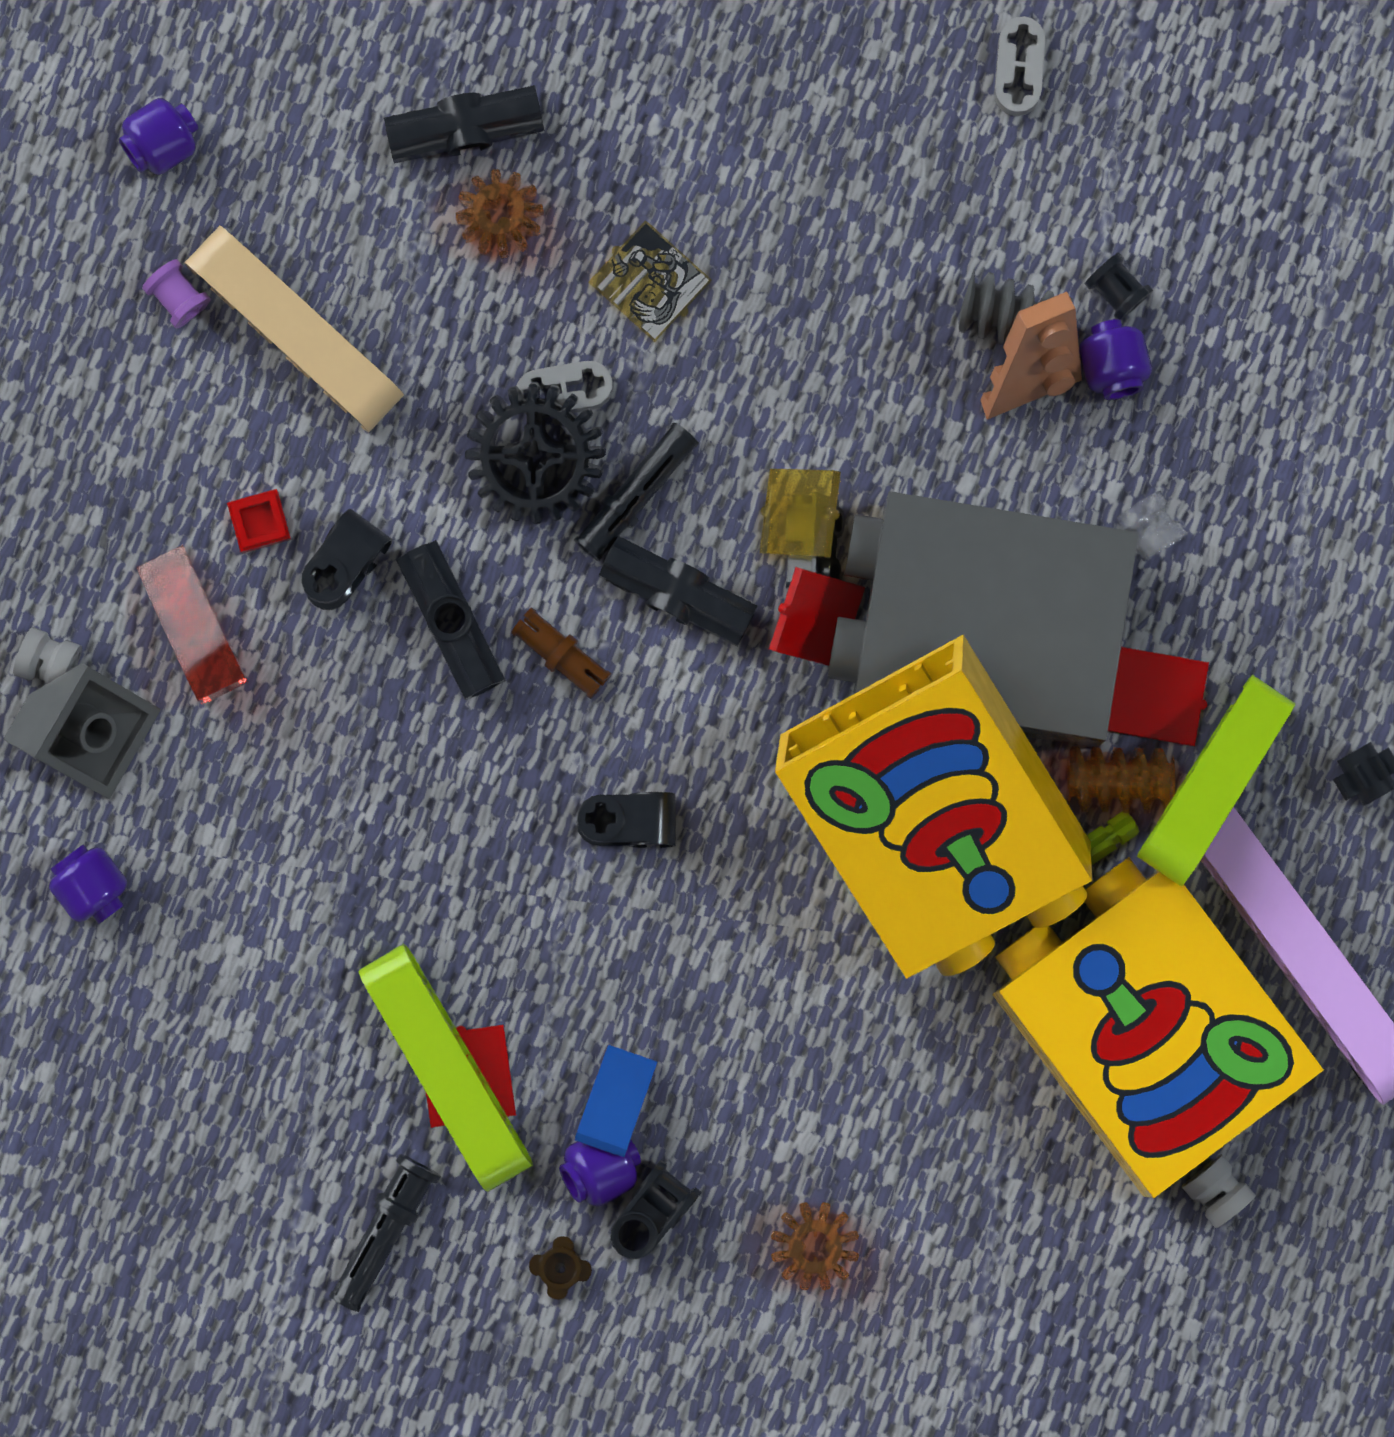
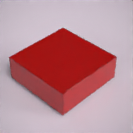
[227,489,292,554]

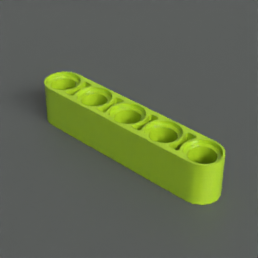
[1136,675,1296,887]
[358,943,533,1192]

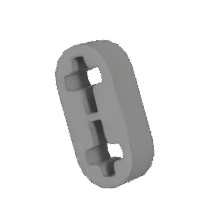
[994,16,1045,116]
[516,361,613,418]

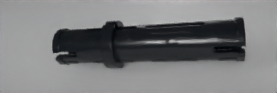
[574,422,699,561]

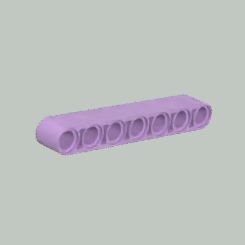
[1201,807,1394,1105]

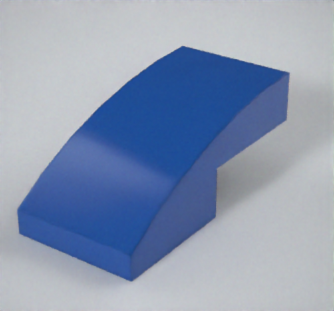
[574,1045,657,1157]

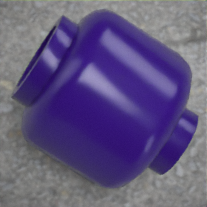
[118,98,199,175]
[1079,319,1152,400]
[49,844,127,924]
[559,1140,641,1207]

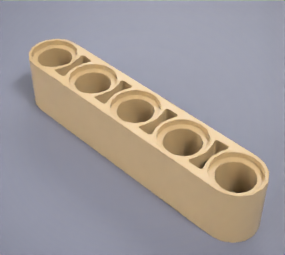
[184,225,404,433]

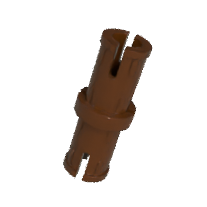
[511,608,612,699]

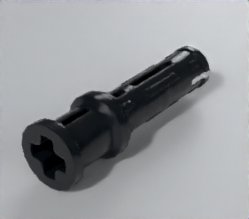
[329,1154,441,1312]

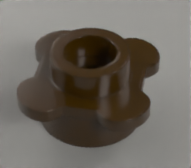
[529,1236,592,1300]

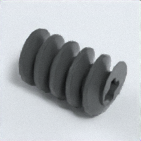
[958,269,1073,346]

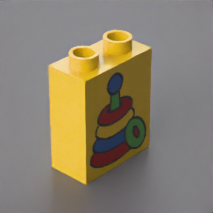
[775,635,1092,979]
[992,857,1324,1198]

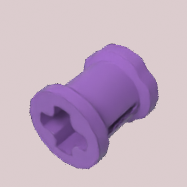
[142,259,211,329]

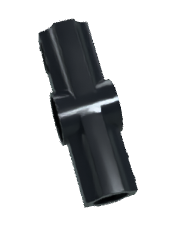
[384,85,545,164]
[599,536,758,647]
[396,540,506,700]

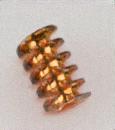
[1066,746,1175,814]

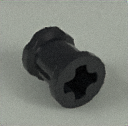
[1084,252,1153,320]

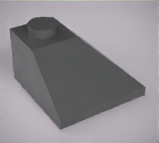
[3,663,161,799]

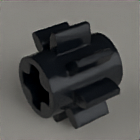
[1333,742,1394,806]

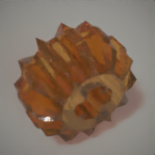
[456,169,544,259]
[771,1202,859,1290]

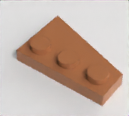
[981,291,1082,420]

